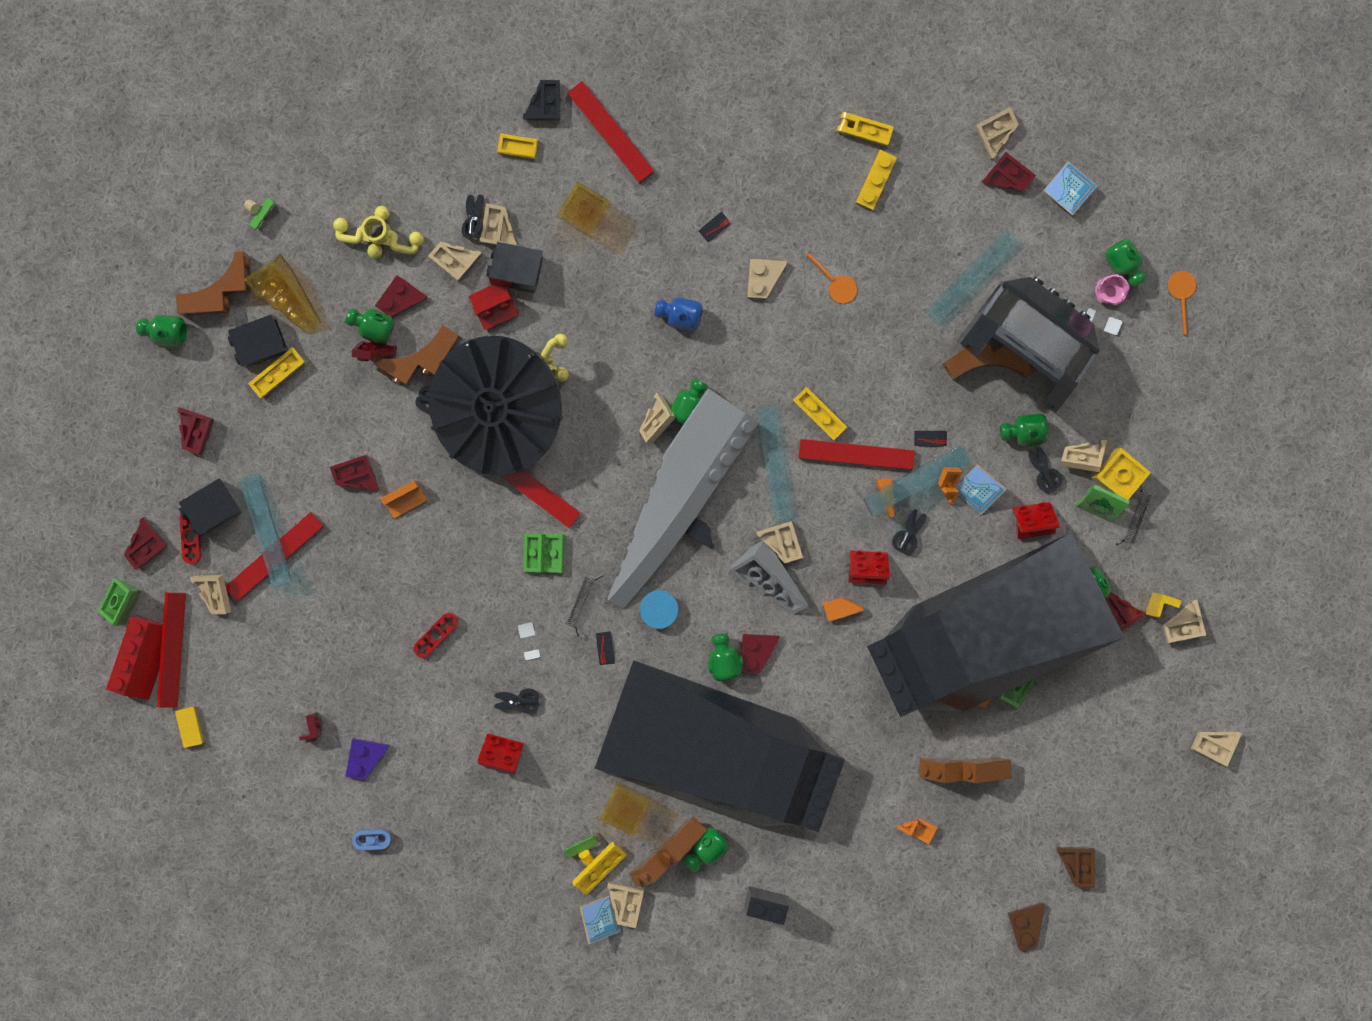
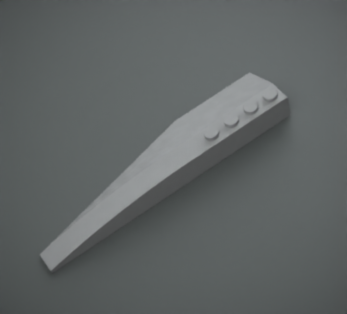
[607,389,759,609]

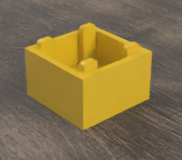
[1091,448,1151,500]

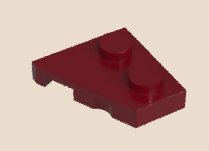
[351,341,397,361]
[330,455,379,490]

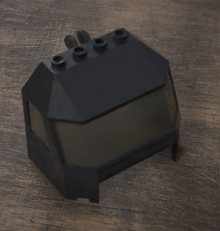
[957,276,1100,413]

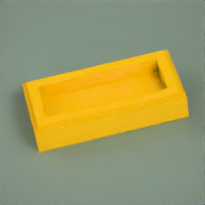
[497,133,539,160]
[175,706,204,748]

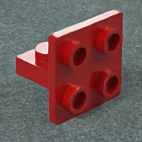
[469,285,519,330]
[1013,502,1060,539]
[848,550,890,585]
[477,733,524,774]

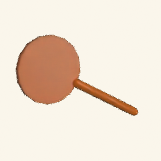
[807,253,857,304]
[1168,271,1196,336]

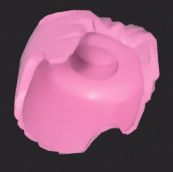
[1095,275,1129,305]

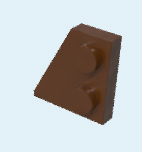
[1057,847,1095,888]
[1008,902,1045,951]

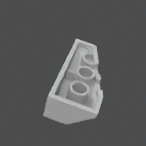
[730,541,808,614]

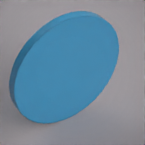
[640,590,678,629]

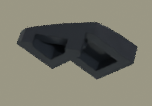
[685,518,715,549]

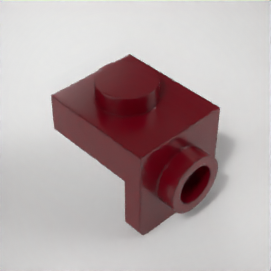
[299,712,323,743]

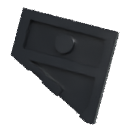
[523,80,560,120]

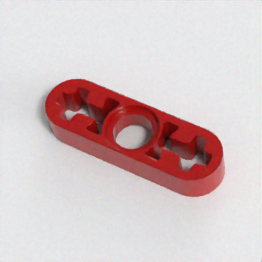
[180,513,202,564]
[413,612,458,658]

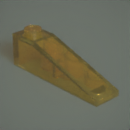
[244,253,321,333]

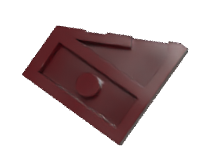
[982,152,1036,191]
[375,275,428,317]
[178,407,214,455]
[124,517,168,570]
[1105,592,1146,632]
[741,634,779,673]

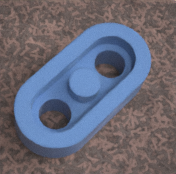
[352,829,392,850]

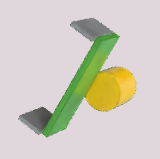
[561,829,598,866]

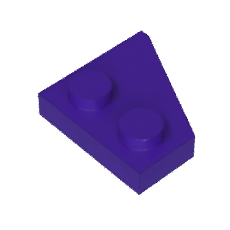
[345,738,390,780]

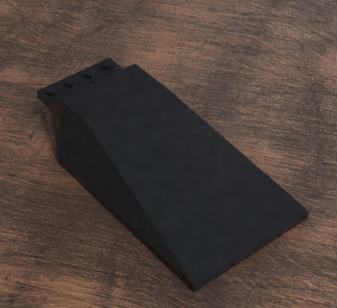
[867,533,1125,717]
[595,660,845,832]

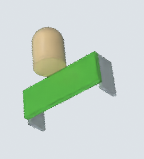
[244,198,281,234]

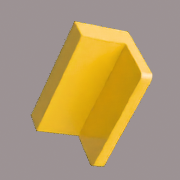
[1146,592,1181,618]

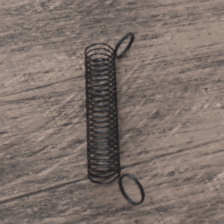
[1116,485,1151,545]
[566,575,603,637]

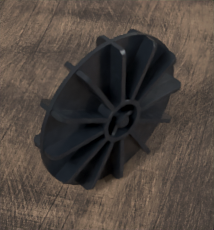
[427,336,563,475]

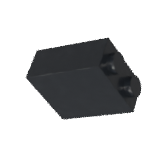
[486,242,543,293]
[228,315,288,368]
[178,478,242,537]
[745,886,789,925]

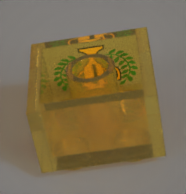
[557,181,611,237]
[599,781,651,836]

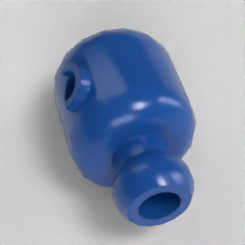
[654,297,703,331]

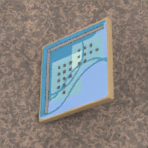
[1043,161,1097,216]
[956,464,1007,515]
[580,895,621,944]

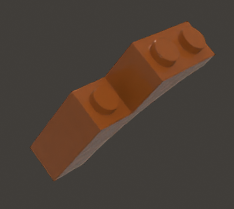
[176,251,253,316]
[373,325,461,386]
[942,341,1034,380]
[919,757,1011,783]
[629,816,707,888]

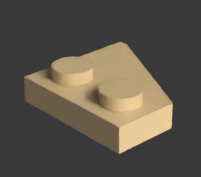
[975,107,1019,159]
[480,203,517,245]
[428,242,482,282]
[747,259,787,299]
[639,393,675,445]
[1061,440,1107,472]
[756,521,803,563]
[190,575,231,614]
[1162,599,1206,643]
[1191,732,1242,767]
[607,882,644,928]

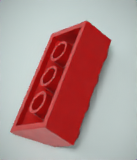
[106,615,163,700]

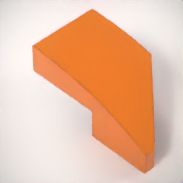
[938,467,963,505]
[823,597,865,621]
[897,818,938,844]

